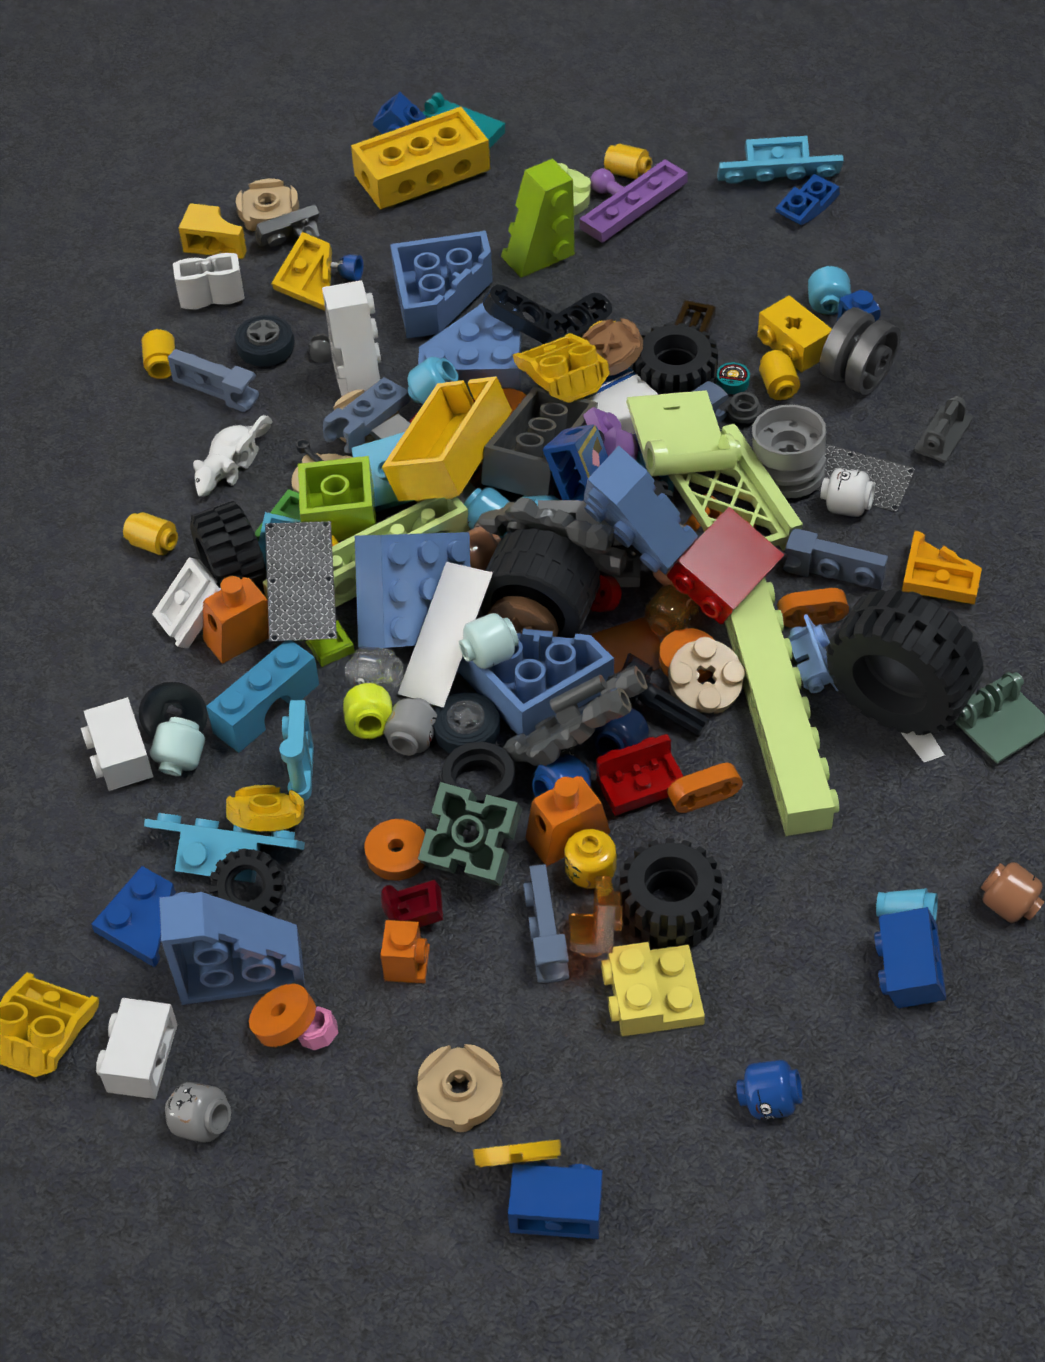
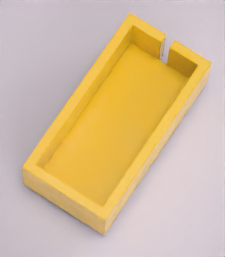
[382,376,512,501]

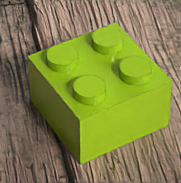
[298,456,376,541]

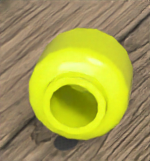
[343,683,393,739]

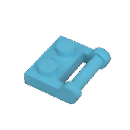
[279,700,314,801]

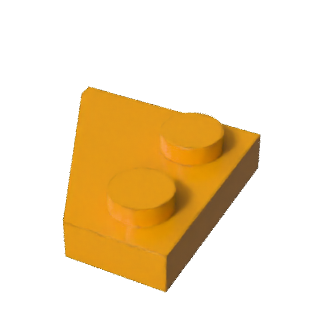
[902,531,982,605]

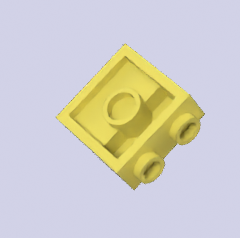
[601,942,705,1037]

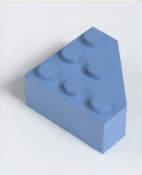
[390,231,493,338]
[418,301,521,399]
[583,446,698,575]
[355,532,470,648]
[457,629,614,736]
[160,892,305,1005]

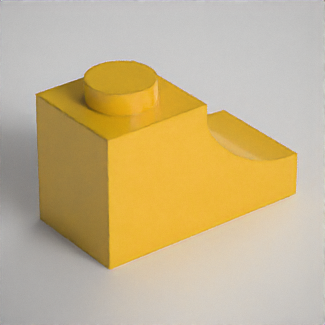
[179,203,247,259]

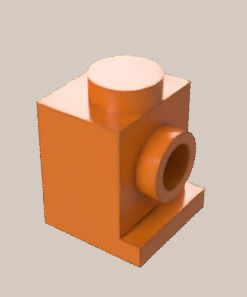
[380,920,430,983]

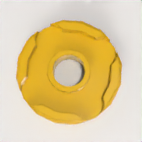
[226,785,304,831]
[473,1139,561,1167]

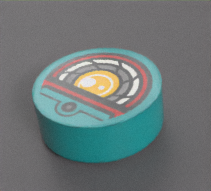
[716,362,750,394]

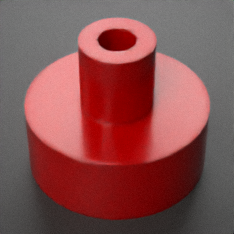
[591,575,622,612]

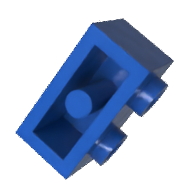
[874,907,947,1008]
[508,1161,603,1239]

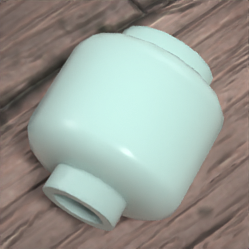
[459,613,519,669]
[150,717,205,776]

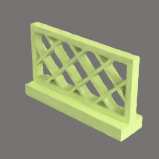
[668,423,803,551]

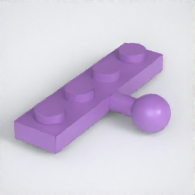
[579,159,688,243]

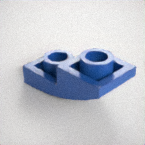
[775,174,840,225]

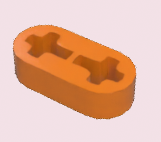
[777,588,849,628]
[667,763,743,813]

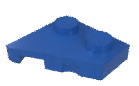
[91,866,176,968]

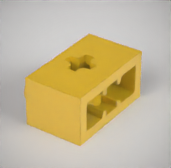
[758,295,832,372]

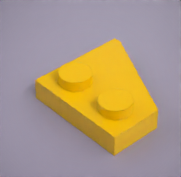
[271,232,332,311]

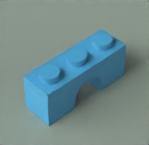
[206,640,320,753]

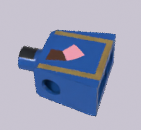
[543,424,608,501]

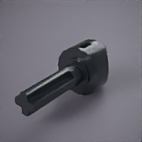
[606,653,710,736]

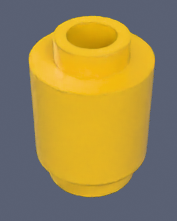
[604,143,652,180]
[141,329,175,379]
[759,350,801,400]
[123,512,178,555]

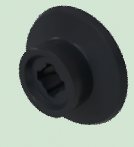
[139,682,208,739]

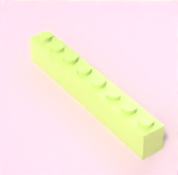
[725,577,839,836]

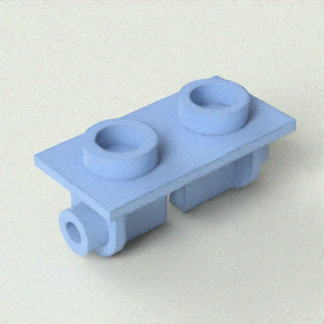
[788,614,838,693]

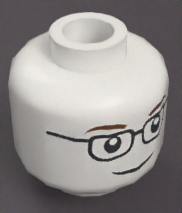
[820,468,875,517]

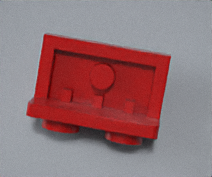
[596,734,684,816]

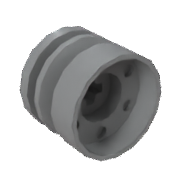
[752,405,826,498]

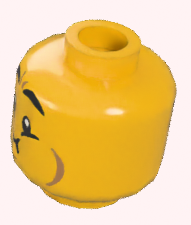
[564,829,617,889]

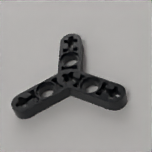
[483,284,613,399]

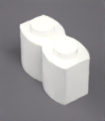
[173,253,245,309]

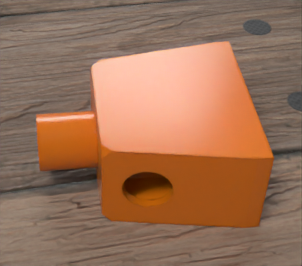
[203,576,269,664]
[526,776,610,867]

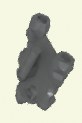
[477,497,627,576]
[502,665,648,766]

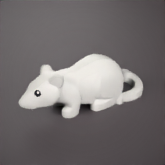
[193,415,273,497]

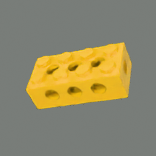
[351,107,490,210]

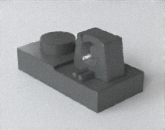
[255,204,320,247]

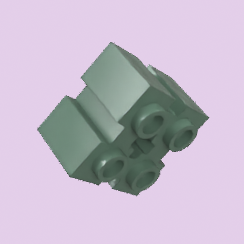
[418,782,522,886]

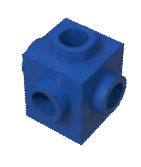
[372,92,426,134]

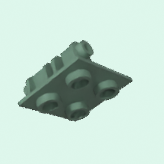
[955,672,1045,764]

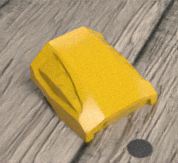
[513,333,610,403]
[0,972,99,1078]

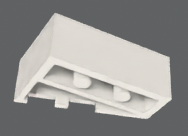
[322,280,381,397]

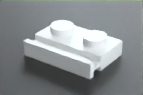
[152,557,221,649]

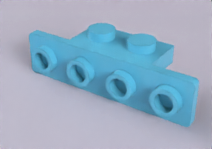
[717,136,844,183]
[144,813,305,883]

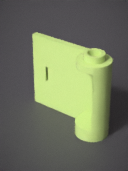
[626,390,742,476]

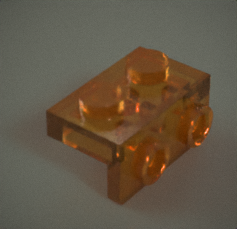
[568,876,622,957]

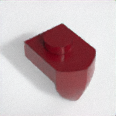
[381,880,443,928]

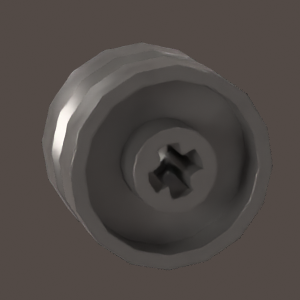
[820,307,901,395]

